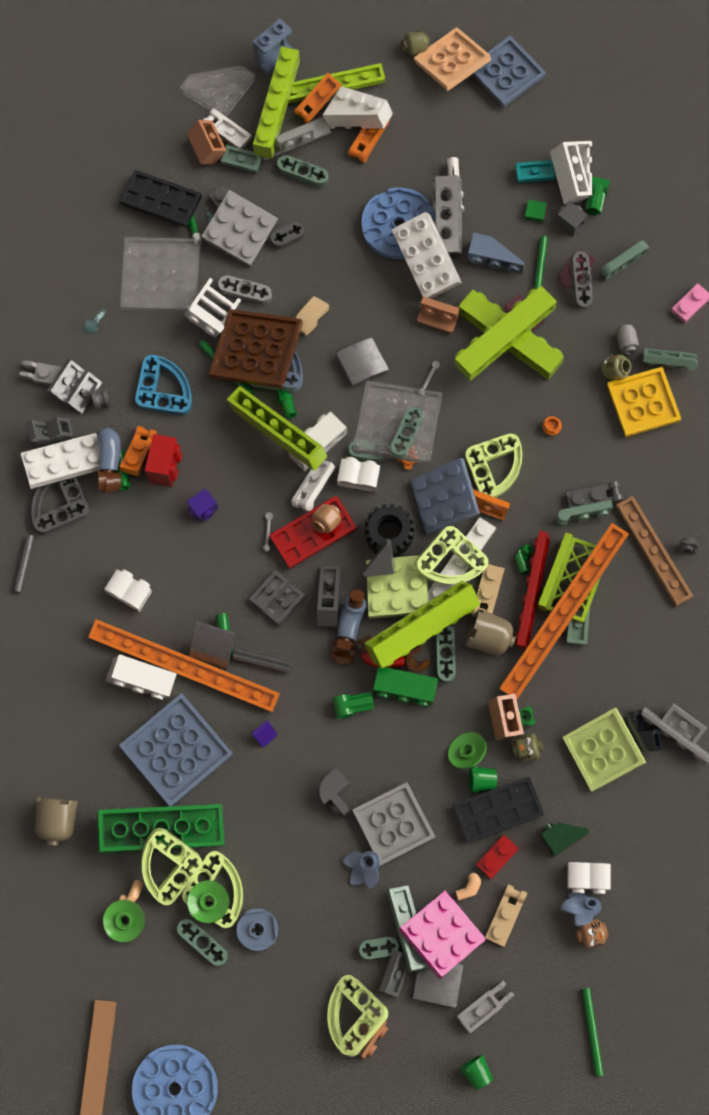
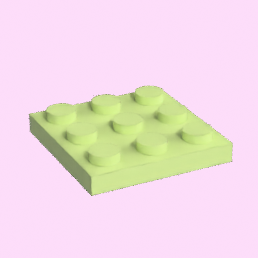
[366,555,428,619]
[563,708,646,792]

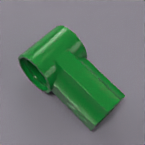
[585,176,610,216]
[332,692,374,719]

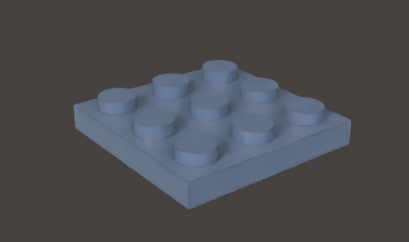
[472,35,546,108]
[410,458,480,535]

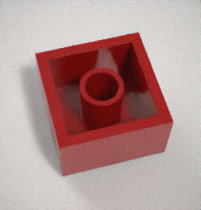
[145,434,183,487]

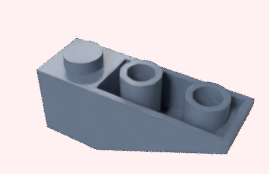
[468,233,525,273]

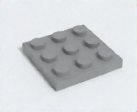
[201,190,278,267]
[352,782,435,866]

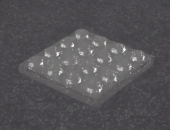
[120,237,201,311]
[353,381,443,464]

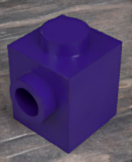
[187,488,219,522]

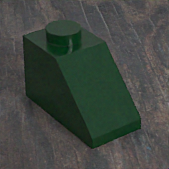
[540,822,589,857]

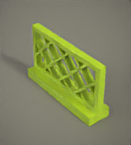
[538,533,602,624]

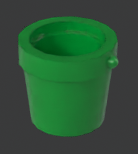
[468,766,497,793]
[459,1054,493,1090]

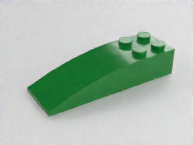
[97,804,224,855]

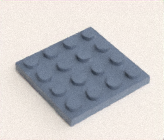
[119,693,234,806]

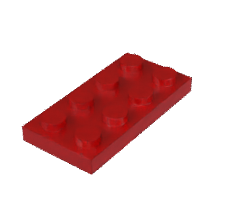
[269,495,357,569]

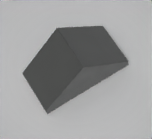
[362,539,395,577]

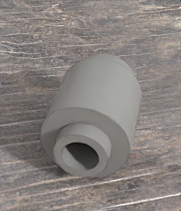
[617,325,639,355]

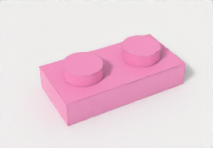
[671,283,709,323]

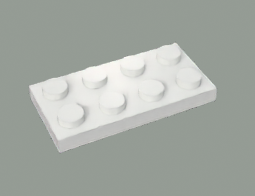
[21,433,100,489]

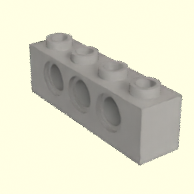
[433,175,462,255]

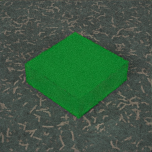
[524,199,547,222]

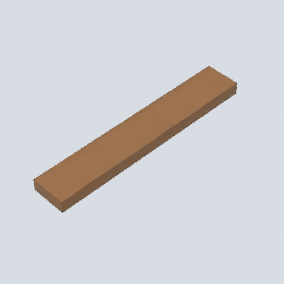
[615,496,694,607]
[80,1000,117,1115]

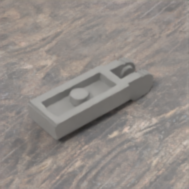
[19,360,62,386]
[457,981,514,1034]

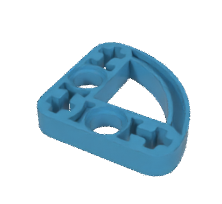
[135,355,192,416]

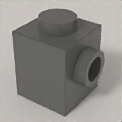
[556,202,587,236]

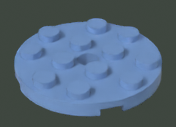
[362,187,436,259]
[132,1045,218,1115]

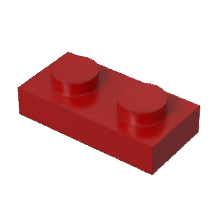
[476,835,519,880]

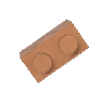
[186,120,226,165]
[487,694,524,741]

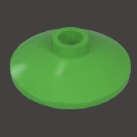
[448,732,487,769]
[187,880,229,923]
[103,900,145,942]

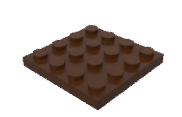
[208,309,303,389]

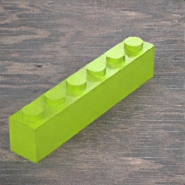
[253,46,300,159]
[454,286,557,381]
[458,290,564,380]
[227,386,327,471]
[364,581,481,668]

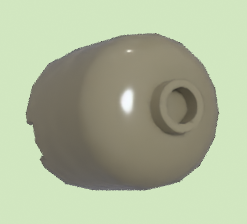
[465,608,516,656]
[34,797,78,845]

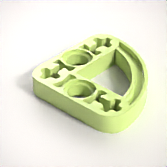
[465,434,522,498]
[414,526,488,585]
[141,828,202,905]
[182,851,243,929]
[327,975,388,1057]

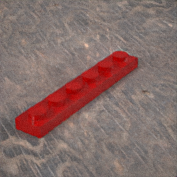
[515,531,551,651]

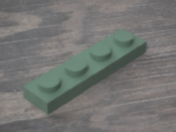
[387,885,430,973]

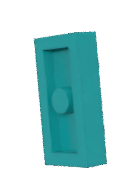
[515,160,555,183]

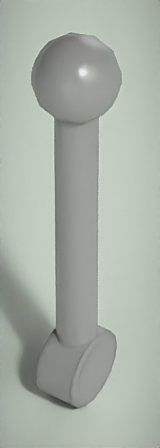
[418,361,440,396]
[263,512,273,552]

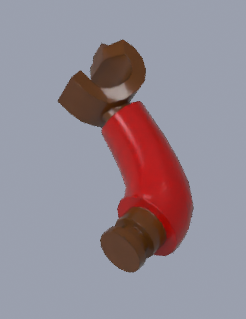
[358,635,431,672]

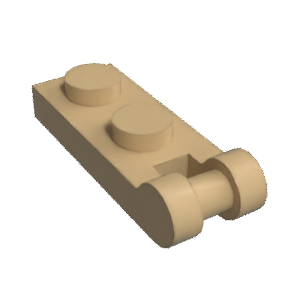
[471,564,505,616]
[485,884,527,947]

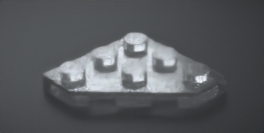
[179,66,256,117]

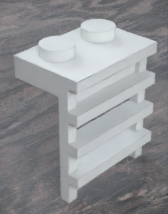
[184,278,241,338]

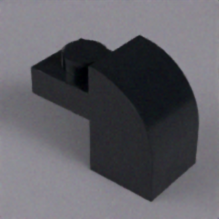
[625,710,662,753]

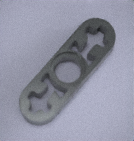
[570,251,593,308]

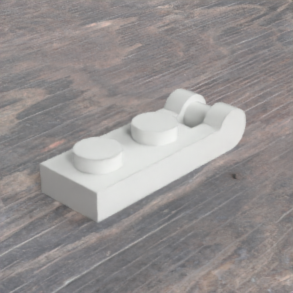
[203,108,252,149]
[292,460,335,511]

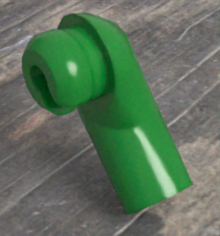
[515,544,533,574]

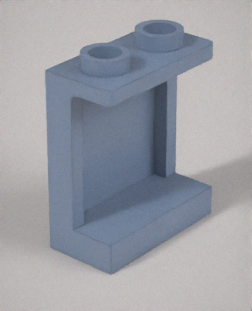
[253,18,293,76]

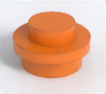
[542,416,562,436]

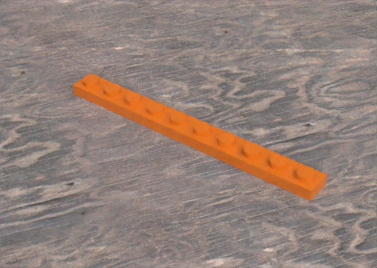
[499,523,629,700]
[88,619,280,712]

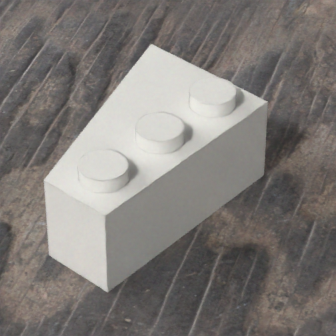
[323,86,393,129]
[550,141,592,204]
[105,654,176,700]

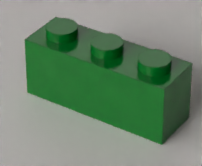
[373,666,438,707]

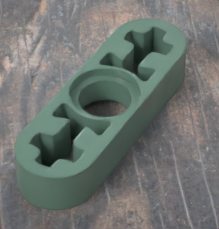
[277,155,329,187]
[600,241,650,280]
[391,407,423,459]
[436,625,456,683]
[177,919,228,966]

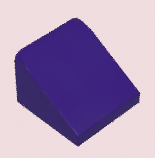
[252,720,277,747]

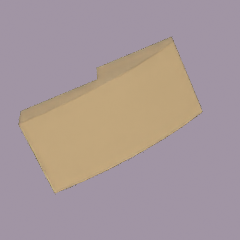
[295,296,329,336]

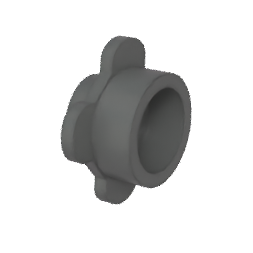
[677,537,699,555]

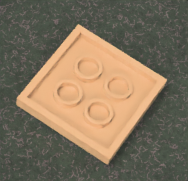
[414,27,491,91]

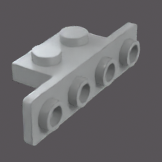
[262,117,331,160]
[641,703,709,763]

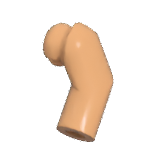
[455,873,481,901]
[119,880,144,902]

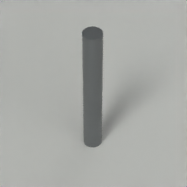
[13,535,34,593]

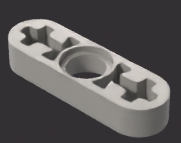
[218,275,272,305]

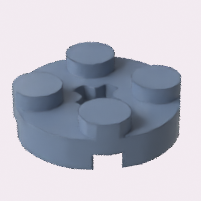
[236,908,279,951]

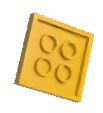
[606,367,681,437]

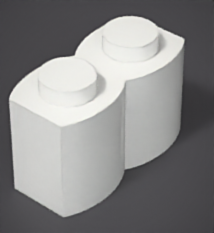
[337,457,380,492]
[104,569,152,612]
[567,862,610,894]

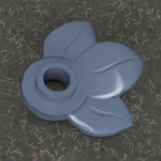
[343,851,380,889]
[560,891,602,927]

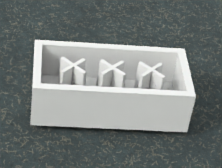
[392,212,462,299]

